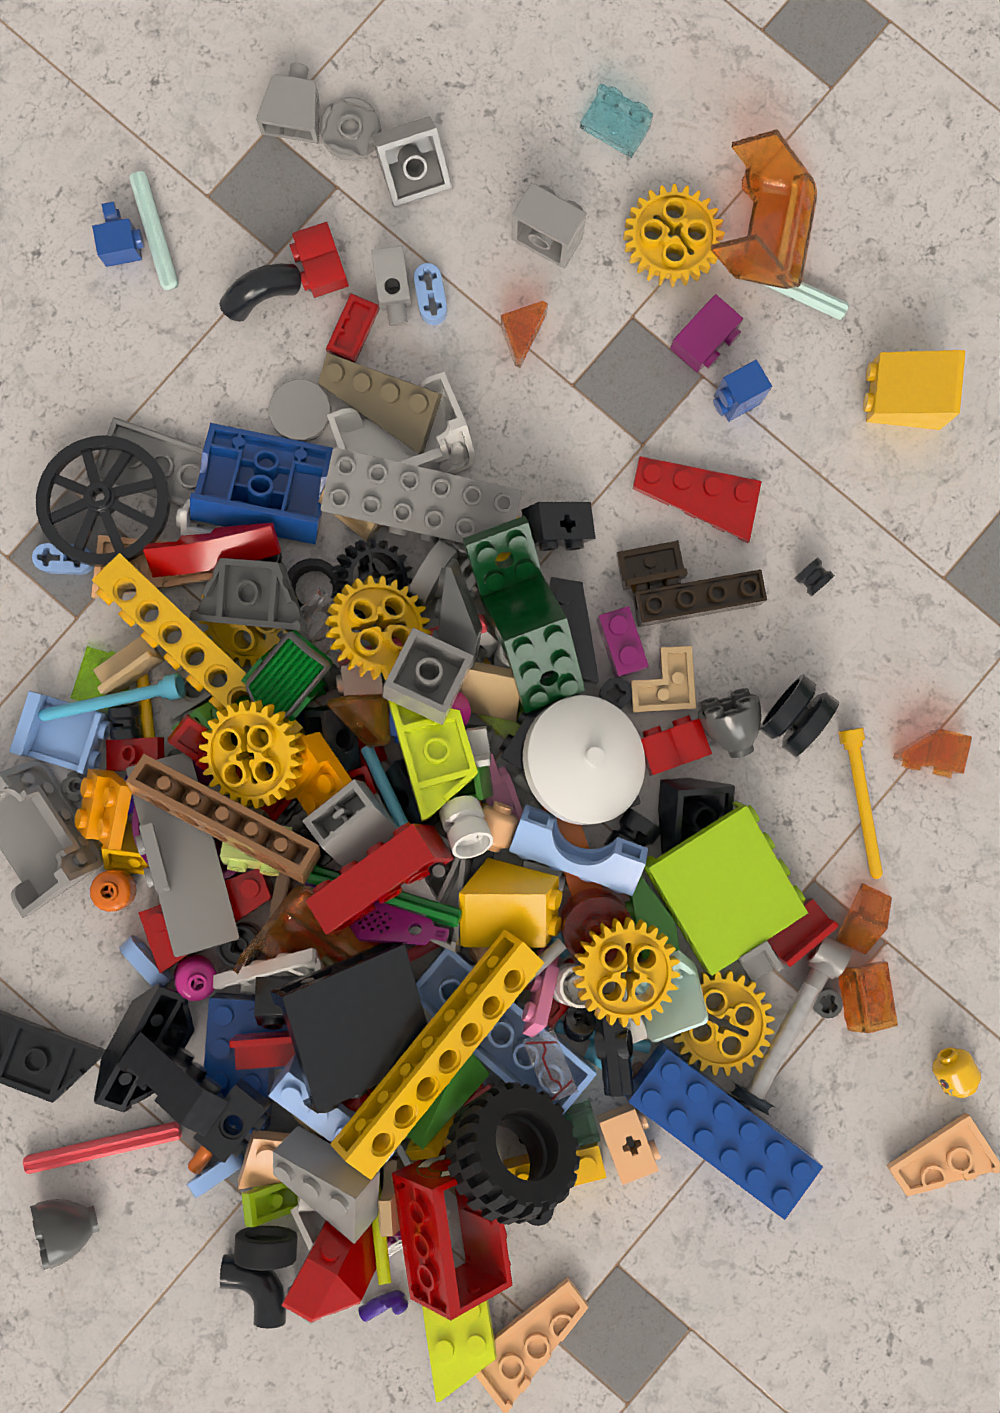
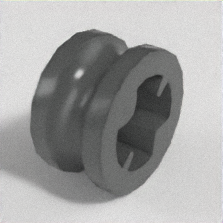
[813,988,843,1019]

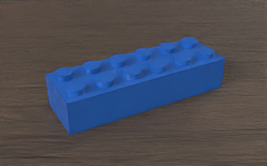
[625,1041,823,1220]

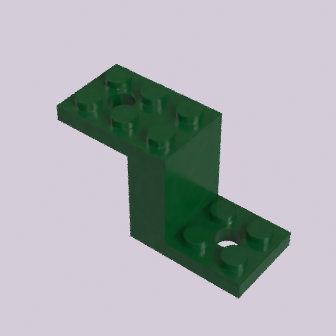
[463,515,585,713]

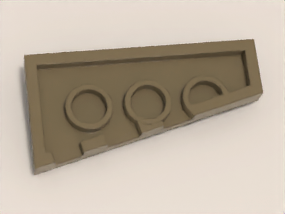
[318,353,443,454]

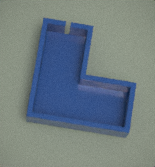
[204,993,288,1133]

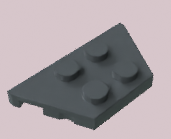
[189,558,306,631]

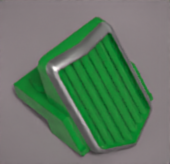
[241,630,333,721]

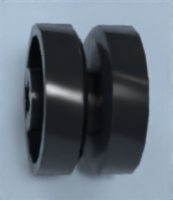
[760,674,839,757]

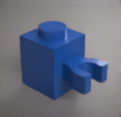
[92,201,145,267]

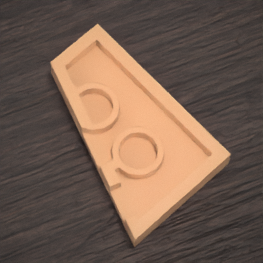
[886,1113,1000,1196]
[238,1130,321,1190]

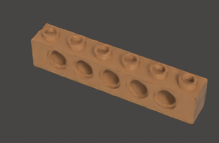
[125,754,321,884]

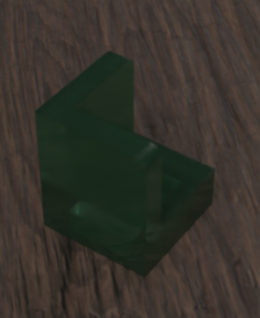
[563,1100,601,1147]

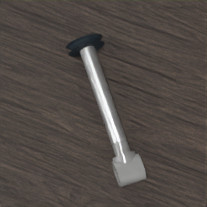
[729,936,852,1116]

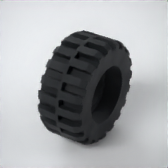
[446,1082,580,1225]

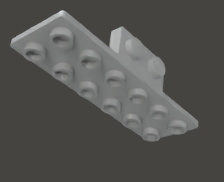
[321,447,522,553]
[126,753,239,957]

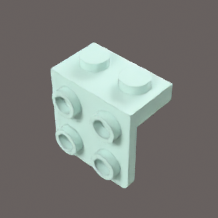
[622,950,708,1042]

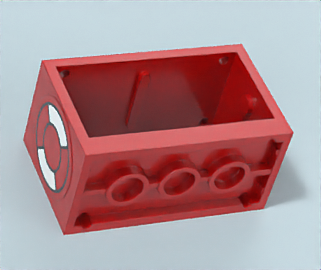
[392,1148,513,1321]

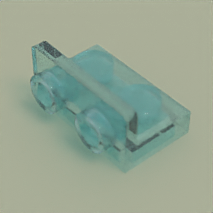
[580,83,653,158]

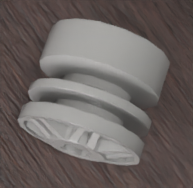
[407,539,479,607]

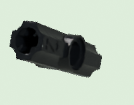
[594,993,634,1097]

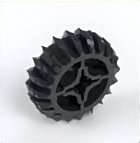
[329,538,413,619]

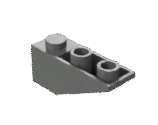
[432,558,482,667]

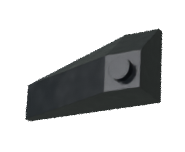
[658,778,735,913]

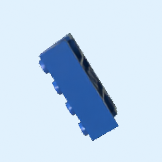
[190,423,333,545]

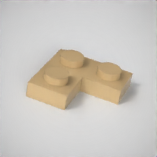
[630,646,696,713]

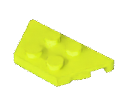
[388,700,478,822]
[422,1300,497,1402]

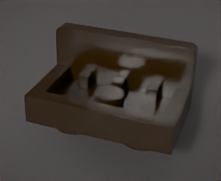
[616,540,688,594]

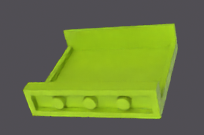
[644,801,808,976]

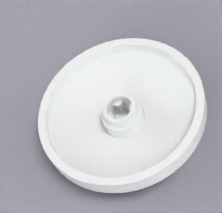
[523,695,645,825]

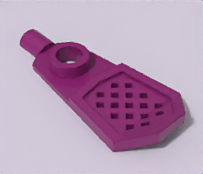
[350,901,449,945]

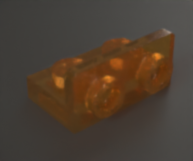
[839,961,898,1034]

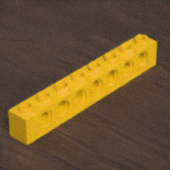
[92,553,306,743]
[330,929,544,1180]

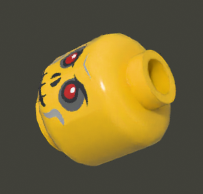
[932,1047,981,1098]

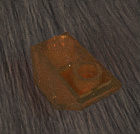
[893,729,972,779]

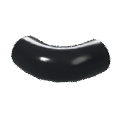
[219,263,301,322]
[220,1254,286,1329]

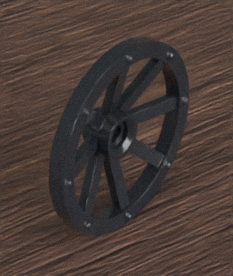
[36,435,171,567]

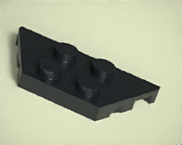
[0,1010,106,1103]

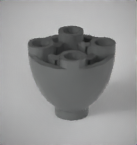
[698,688,762,758]
[30,1199,100,1270]

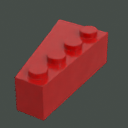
[305,822,455,935]
[138,869,274,973]

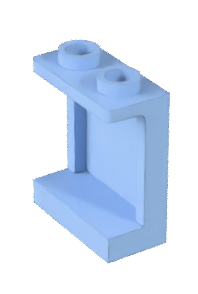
[9,691,111,774]

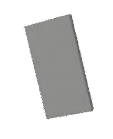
[96,417,203,507]

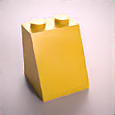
[863,350,966,430]
[459,858,562,948]

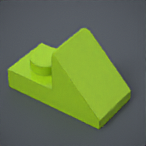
[241,1182,298,1228]

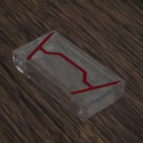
[523,1028,579,1102]

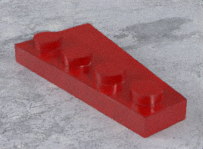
[632,456,762,544]

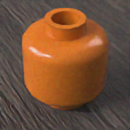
[90,869,137,912]

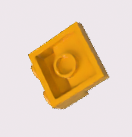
[270,732,352,816]
[75,768,132,850]

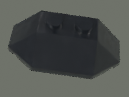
[94,984,195,1113]

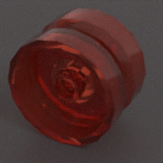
[560,887,633,962]

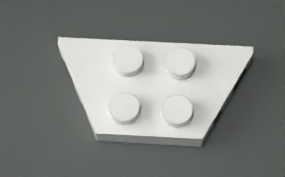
[213,948,325,994]

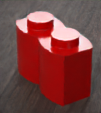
[289,222,349,298]
[641,715,712,776]

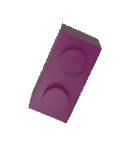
[670,294,744,373]
[596,606,649,678]

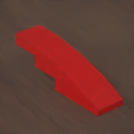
[143,523,281,578]
[167,714,293,821]

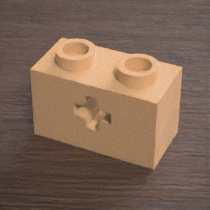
[597,1103,661,1185]

